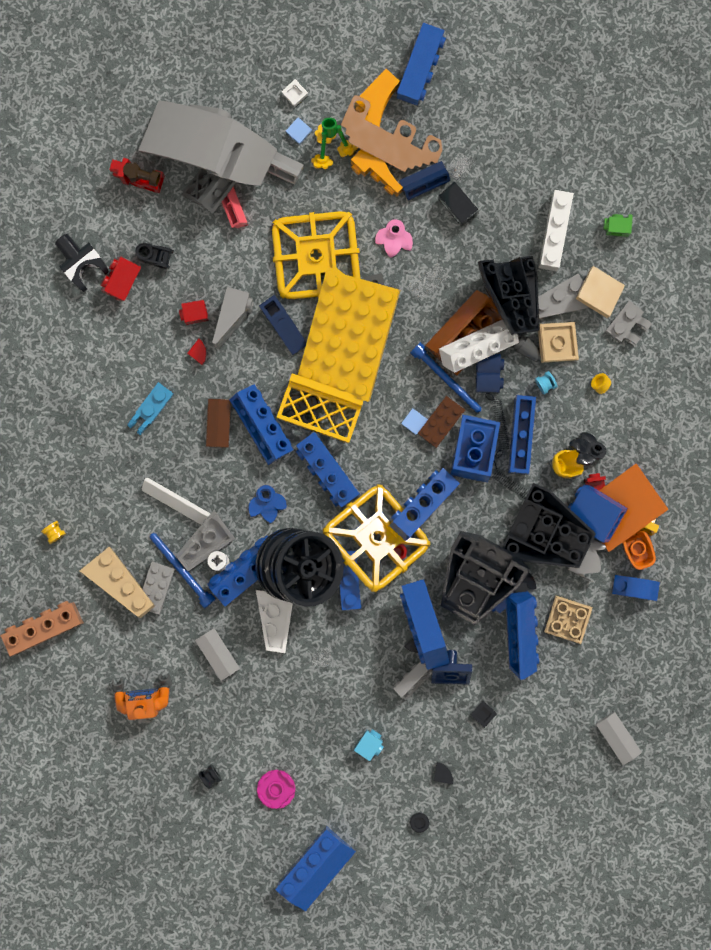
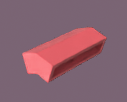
[222,187,248,229]

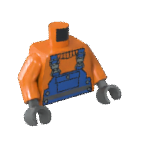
[112,674,172,720]

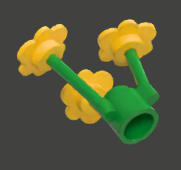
[311,117,358,169]

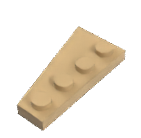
[80,547,155,618]

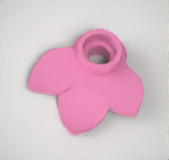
[375,219,413,257]

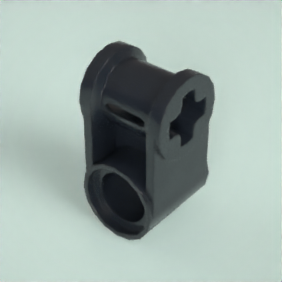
[135,243,174,269]

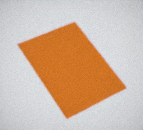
[599,463,669,552]

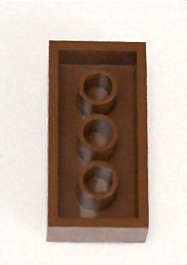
[417,396,465,448]

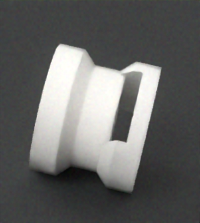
[208,551,230,572]

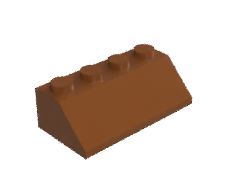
[425,290,502,376]

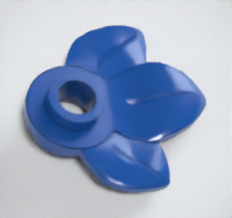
[249,485,287,523]

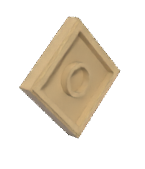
[538,322,579,363]

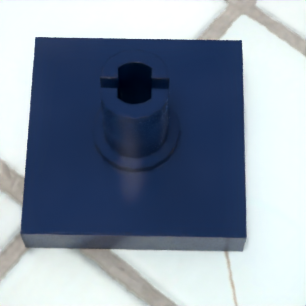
[431,650,472,685]

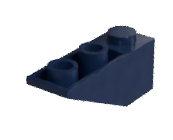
[259,295,307,355]

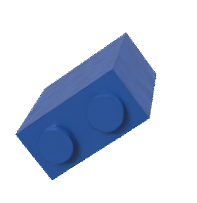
[568,485,628,543]

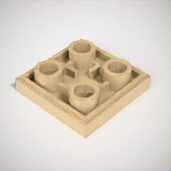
[576,266,625,318]
[544,596,593,644]

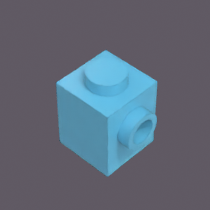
[354,729,384,761]

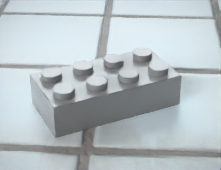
[143,561,175,615]
[394,662,432,700]

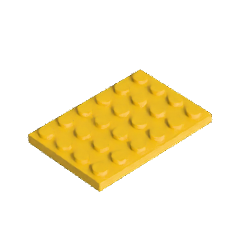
[298,270,401,402]

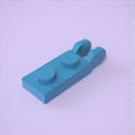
[127,382,174,435]

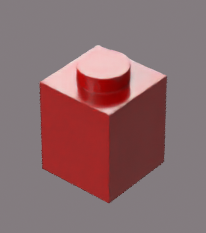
[179,300,209,325]

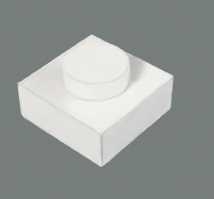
[281,79,308,108]

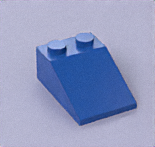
[450,415,500,483]

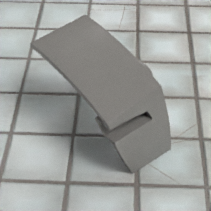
[138,100,277,186]

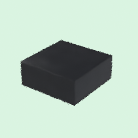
[470,700,497,728]

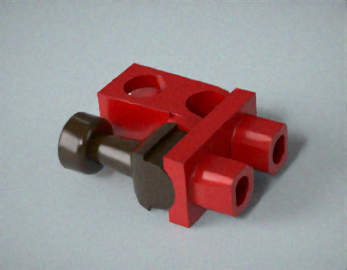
[109,158,165,194]

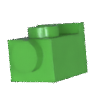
[603,214,633,237]

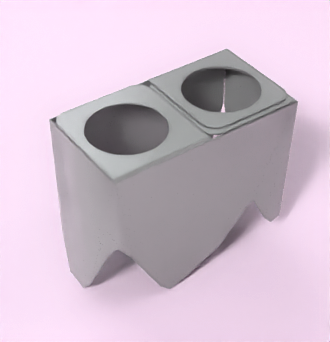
[567,540,606,583]

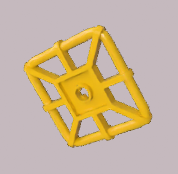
[272,211,361,299]
[322,484,430,592]

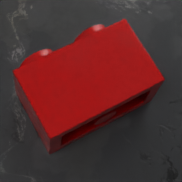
[100,256,141,302]

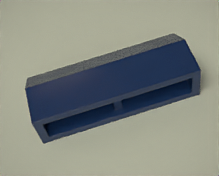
[399,161,451,200]

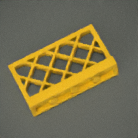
[276,373,364,444]

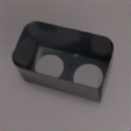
[438,182,479,226]

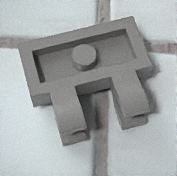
[605,301,652,347]

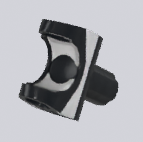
[55,234,109,292]

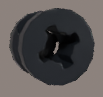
[198,764,222,789]

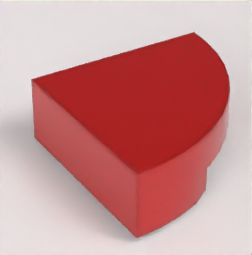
[187,339,206,366]

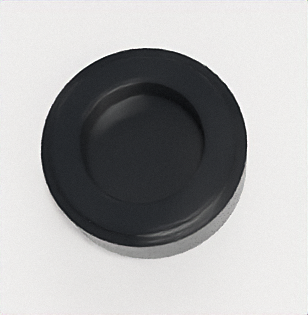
[410,812,429,833]

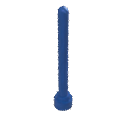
[410,342,481,413]
[150,533,216,609]

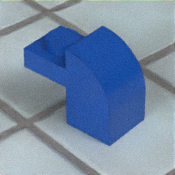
[612,575,660,601]

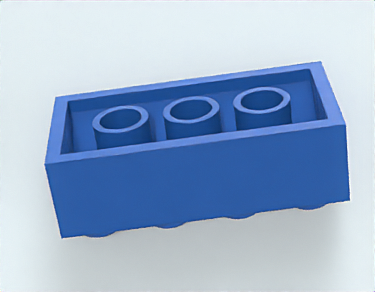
[506,591,539,680]
[275,826,356,911]

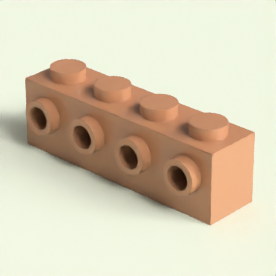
[0,601,83,656]

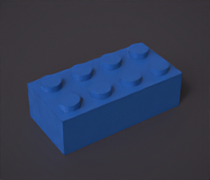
[400,579,450,670]

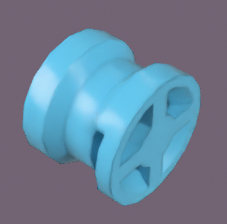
[535,371,558,395]

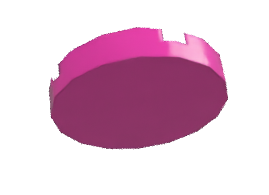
[257,769,296,809]

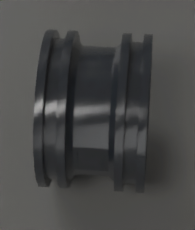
[255,528,344,607]

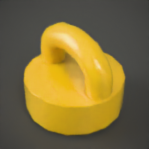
[591,373,611,394]

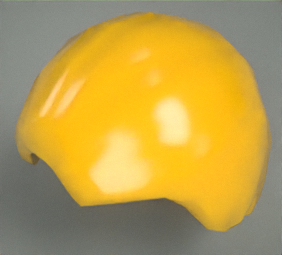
[552,450,584,478]

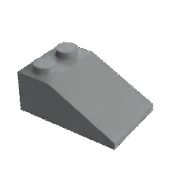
[212,287,254,349]

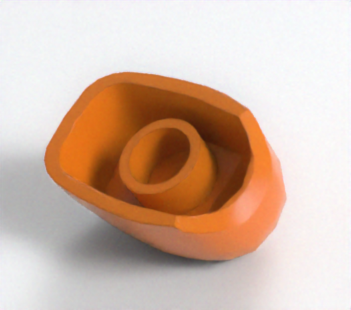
[622,530,656,570]

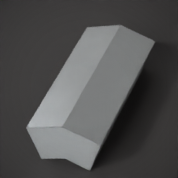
[267,152,304,185]
[195,628,240,681]
[596,712,642,765]

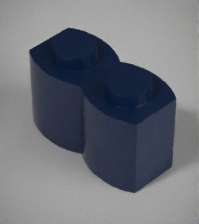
[476,354,504,393]

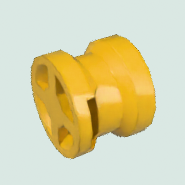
[41,521,66,544]

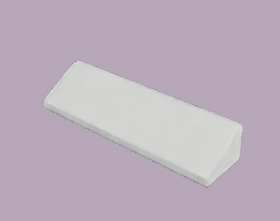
[142,478,210,525]

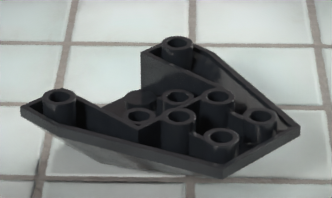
[478,256,540,335]
[502,483,596,568]

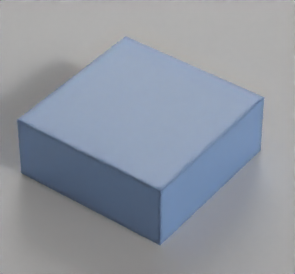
[285,118,312,145]
[401,408,428,435]

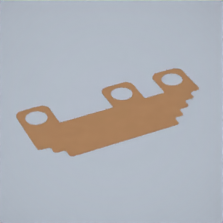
[341,95,442,172]

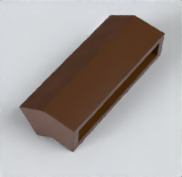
[206,399,231,448]

